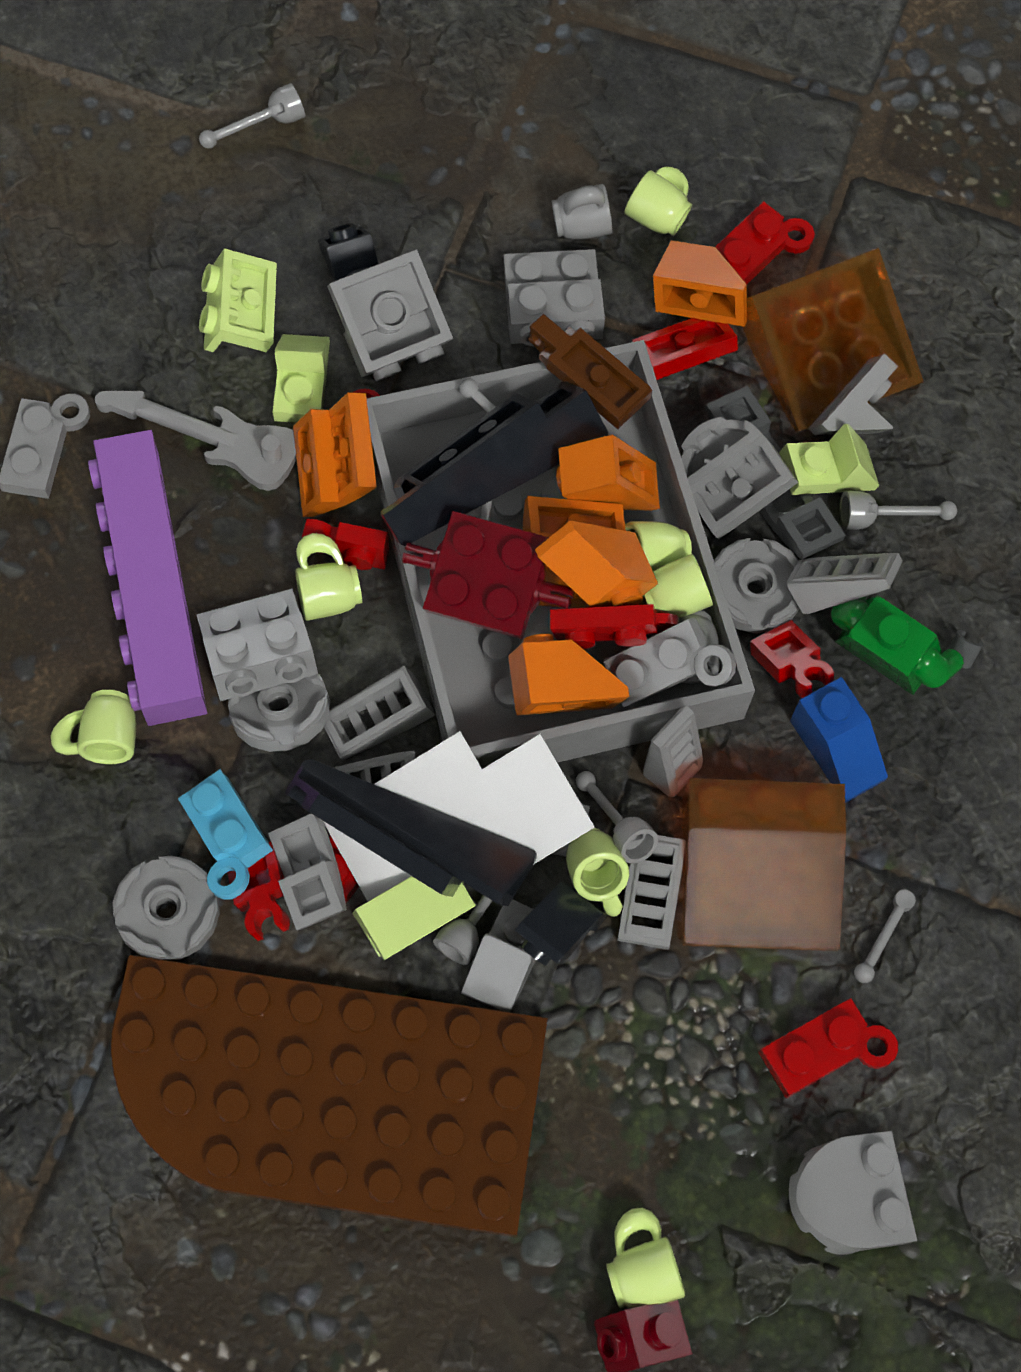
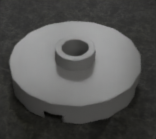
[714,538,800,634]
[228,674,329,752]
[113,855,220,961]

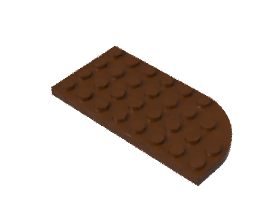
[111,955,548,1237]

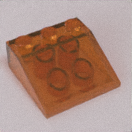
[743,248,924,432]
[683,778,846,951]

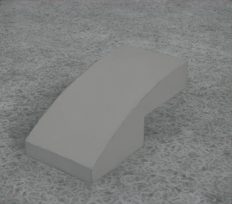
[268,814,347,930]

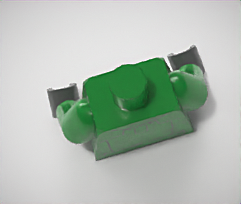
[831,595,984,695]

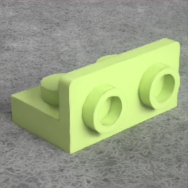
[199,248,277,352]

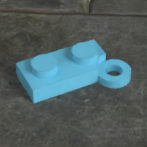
[178,769,273,900]

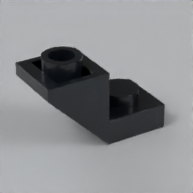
[318,223,379,282]
[515,881,608,966]

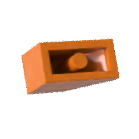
[653,240,747,327]
[556,434,660,511]
[535,520,658,607]
[508,634,629,715]

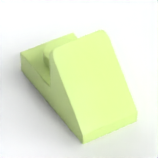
[273,334,330,423]
[779,424,879,495]

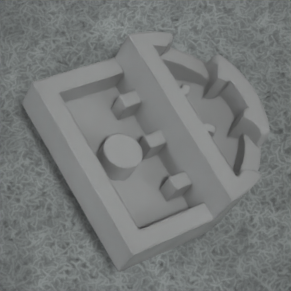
[681,417,798,539]
[789,1131,917,1255]

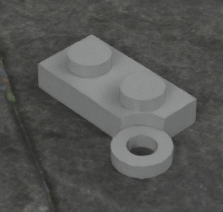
[0,394,90,499]
[603,618,736,708]

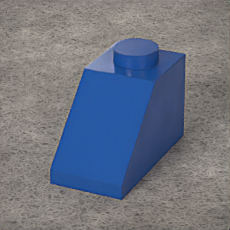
[790,677,888,804]

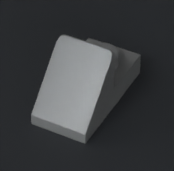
[808,353,898,435]
[461,899,536,1013]

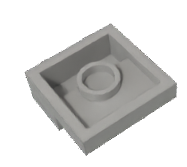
[327,249,453,381]
[503,249,605,346]
[196,589,318,701]

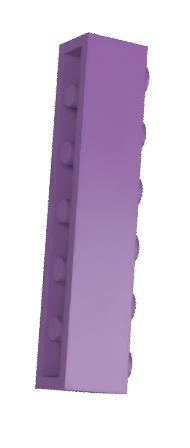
[88,429,208,726]

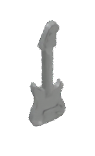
[95,391,296,491]

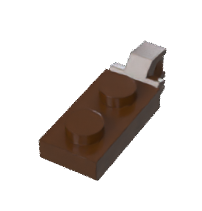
[528,314,653,429]

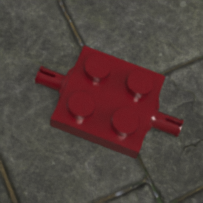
[402,511,574,639]

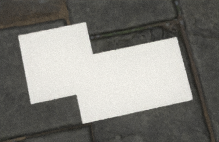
[323,731,595,901]

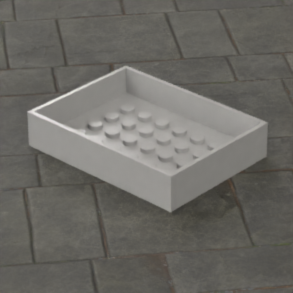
[367,340,755,769]

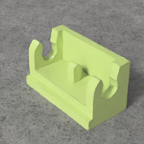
[353,876,476,960]

